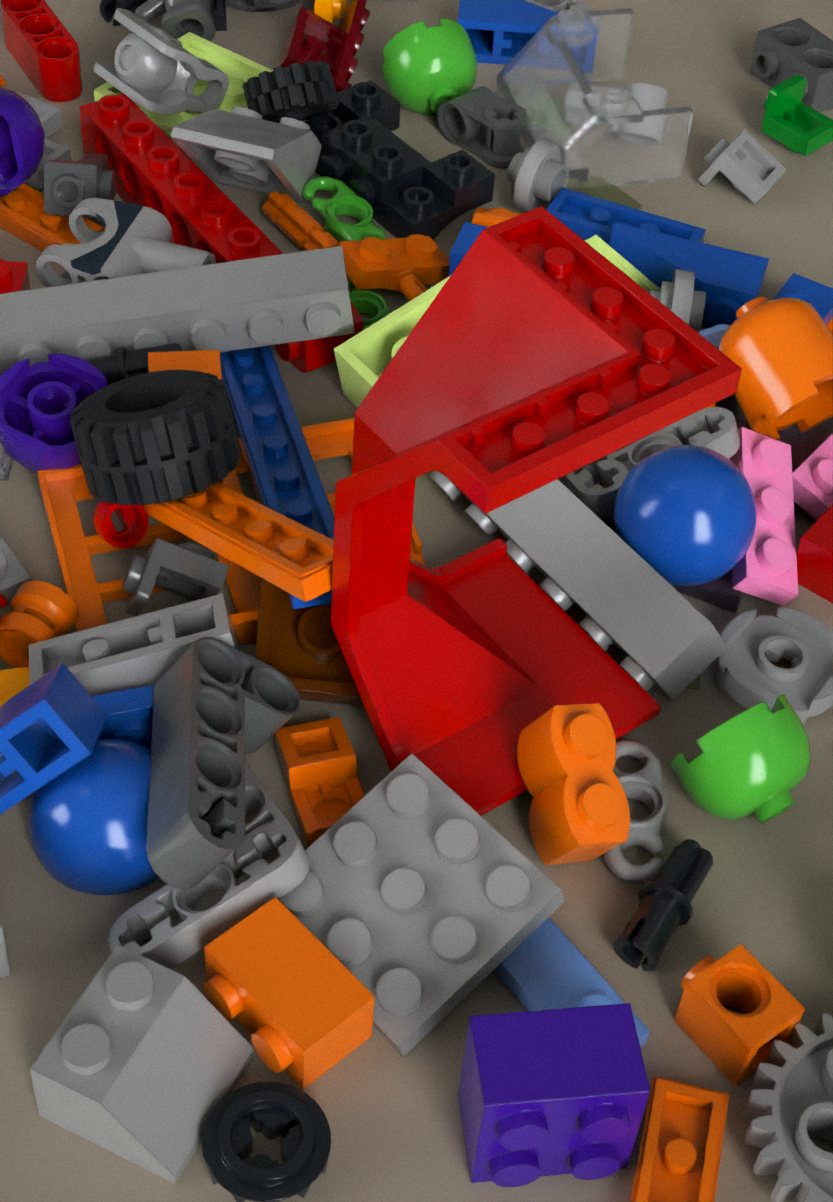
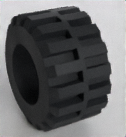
[69,370,241,505]

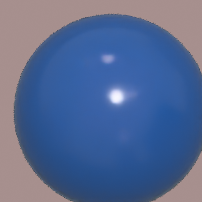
[614,445,757,586]
[28,739,160,895]

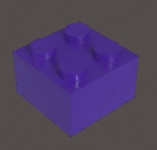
[458,1003,650,1187]

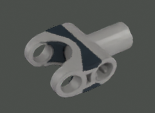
[35,198,216,287]

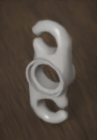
[603,739,666,883]

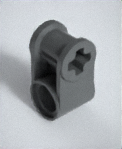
[437,86,527,168]

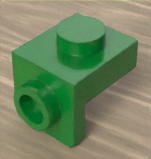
[761,75,833,156]

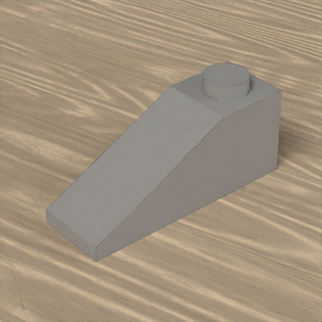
[28,593,241,696]

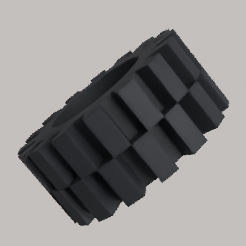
[243,61,339,123]

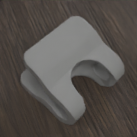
[93,8,229,115]

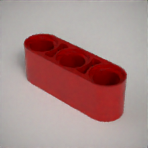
[1,0,82,102]

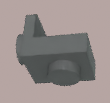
[44,153,116,218]
[121,538,229,616]

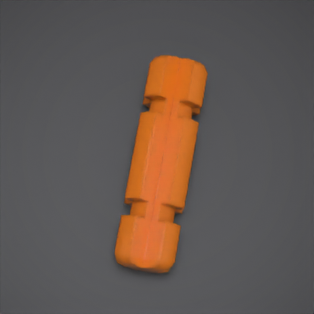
[262,191,338,251]

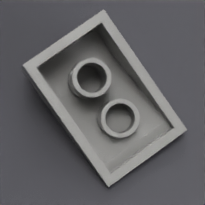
[170,107,322,204]

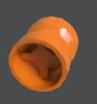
[0,580,78,668]

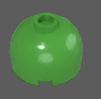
[380,19,477,114]
[668,695,811,824]

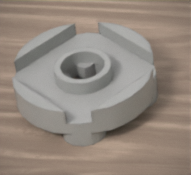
[714,607,833,725]

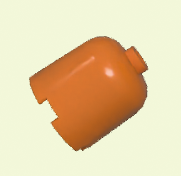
[719,297,833,441]

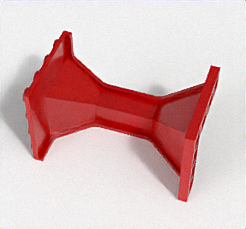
[331,206,742,816]

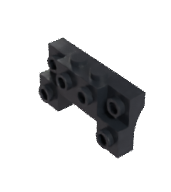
[304,80,495,240]

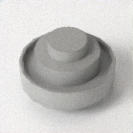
[507,138,569,212]
[649,269,706,332]

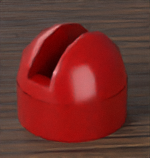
[93,501,148,548]

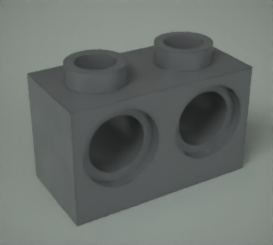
[750,18,833,112]

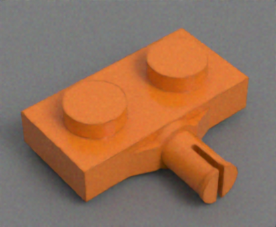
[338,234,450,301]

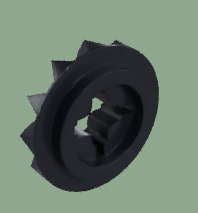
[202,1081,331,1202]

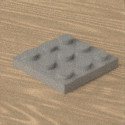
[278,753,565,1057]

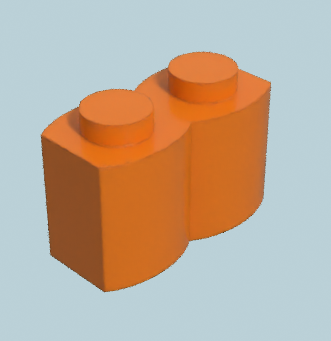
[517,703,630,865]

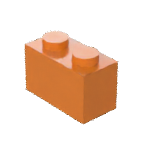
[203,897,375,1090]

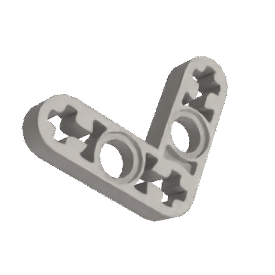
[558,407,741,519]
[108,762,310,969]

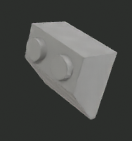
[30,945,254,1184]

